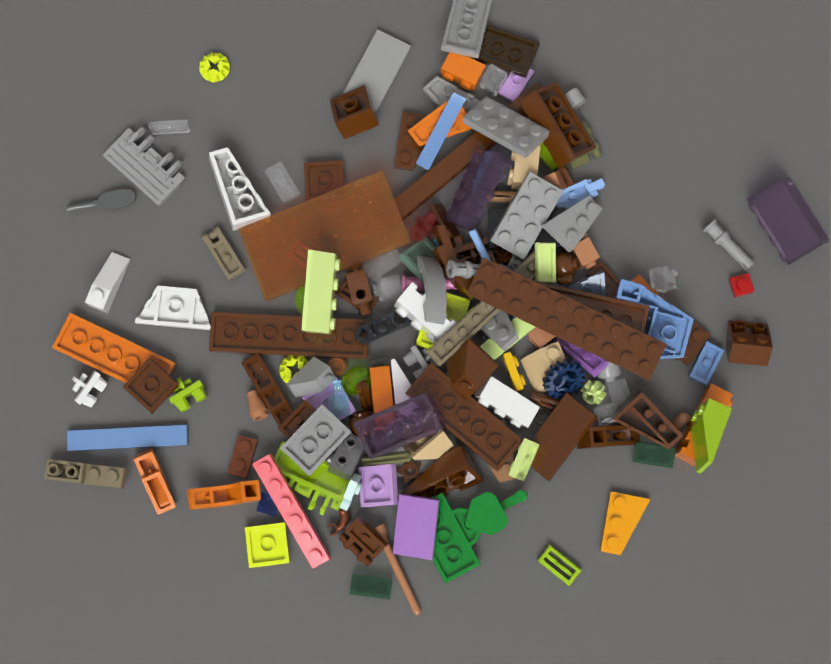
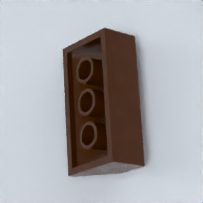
[520,81,596,169]

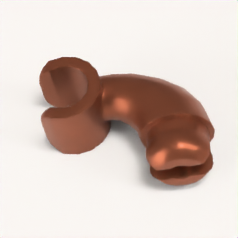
[326,509,351,536]

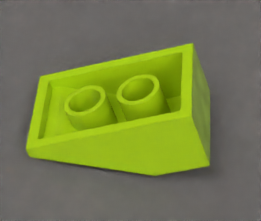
[691,398,732,474]

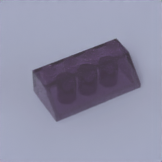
[353,392,447,460]

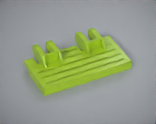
[274,441,355,515]

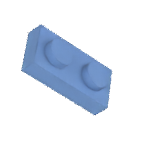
[688,341,724,386]

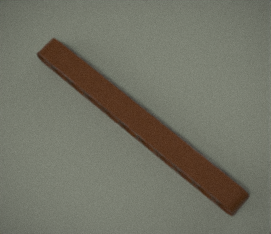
[379,82,544,229]

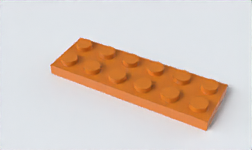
[52,313,176,383]

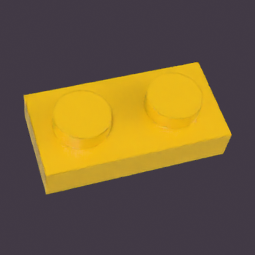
[502,352,526,393]

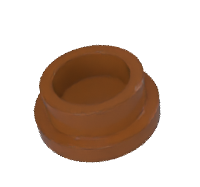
[327,358,347,377]

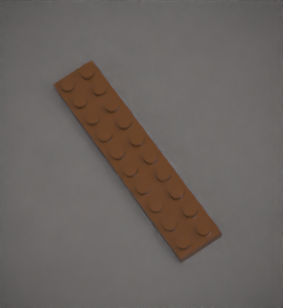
[467,258,667,381]

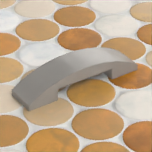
[416,255,447,325]

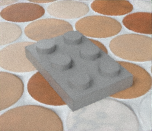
[280,404,351,476]

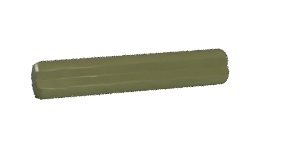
[361,451,412,467]

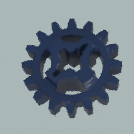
[542,359,586,399]

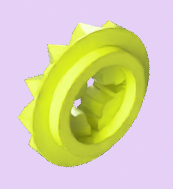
[199,52,230,82]
[279,355,308,383]

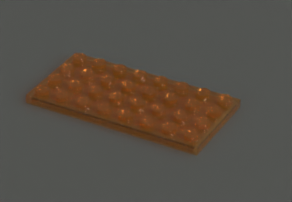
[238,170,411,302]

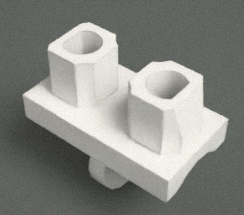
[71,371,108,407]

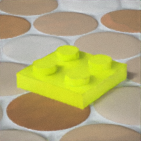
[245,522,290,568]

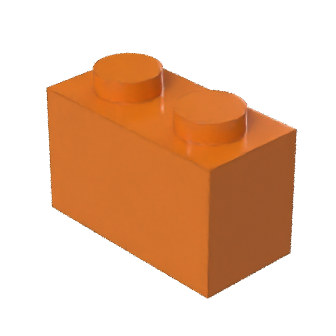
[441,52,486,91]

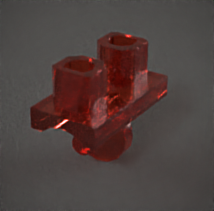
[409,211,438,242]

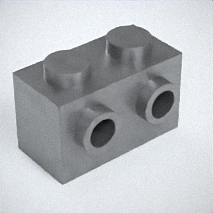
[326,433,367,482]

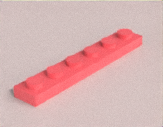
[252,453,331,569]

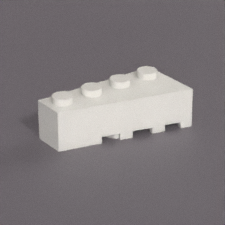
[209,147,271,231]
[394,282,461,355]

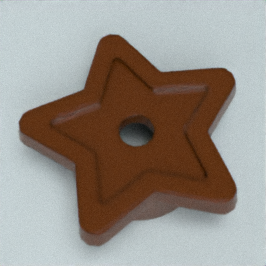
[396,461,421,484]

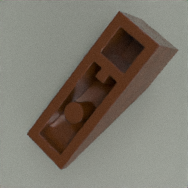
[577,425,640,449]

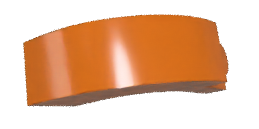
[187,480,261,510]

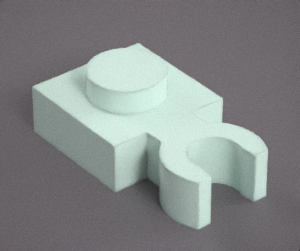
[340,473,363,511]

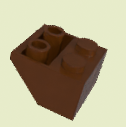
[726,320,773,366]

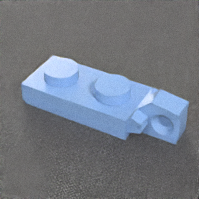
[555,178,605,210]

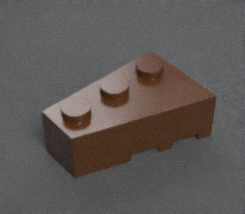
[610,389,684,449]

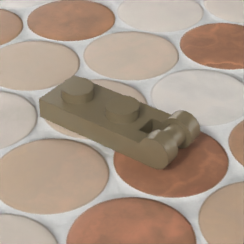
[201,226,246,281]

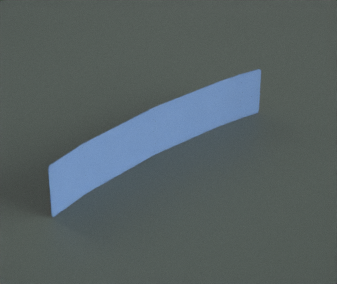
[416,92,466,170]

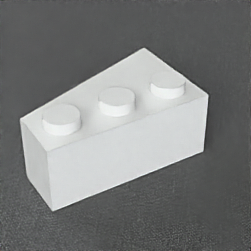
[471,376,540,429]

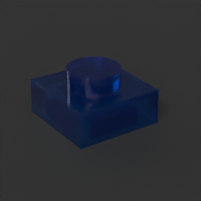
[256,492,278,517]

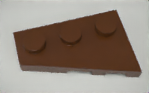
[394,112,428,171]

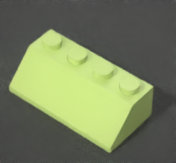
[302,250,341,334]

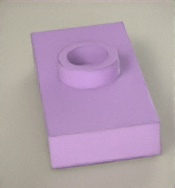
[498,69,534,103]

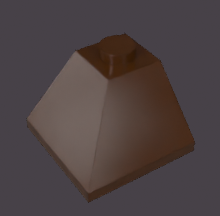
[446,338,499,399]

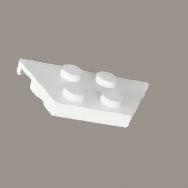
[135,286,211,330]

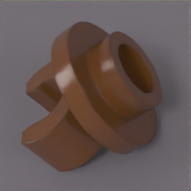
[494,244,513,264]

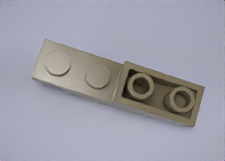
[44,459,127,489]

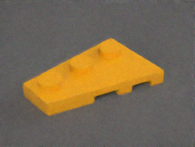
[600,492,650,555]

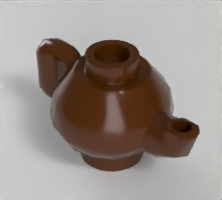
[556,249,580,285]

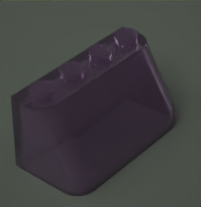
[747,176,829,265]

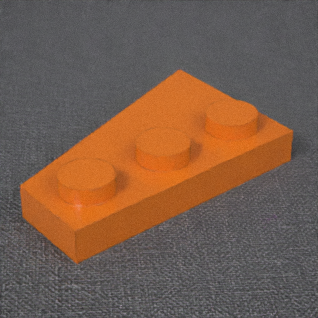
[407,100,472,147]

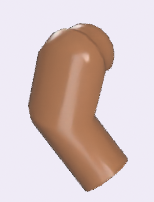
[671,412,691,439]

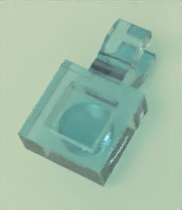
[328,380,350,416]

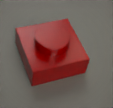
[728,273,754,298]

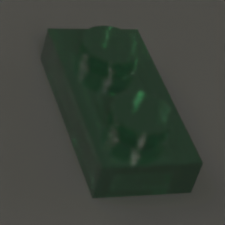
[632,441,676,468]
[350,574,392,600]

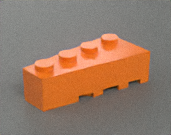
[673,383,733,466]

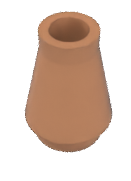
[246,390,269,421]

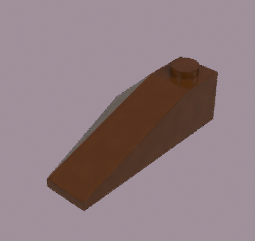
[398,445,484,499]

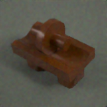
[453,230,488,264]

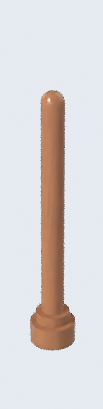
[373,523,421,615]

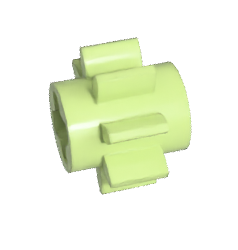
[580,380,607,405]

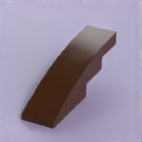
[242,354,293,426]

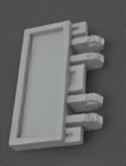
[102,127,185,207]

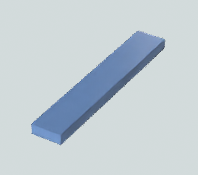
[67,425,188,451]

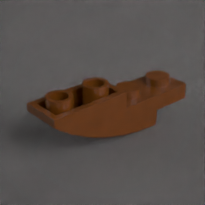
[432,224,475,300]

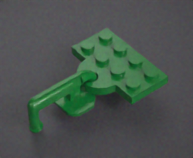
[433,490,528,583]

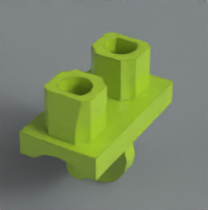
[169,377,207,413]

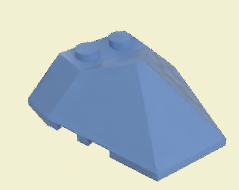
[614,279,694,359]

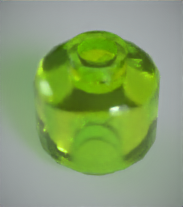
[342,366,371,396]

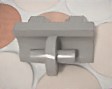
[403,345,437,380]

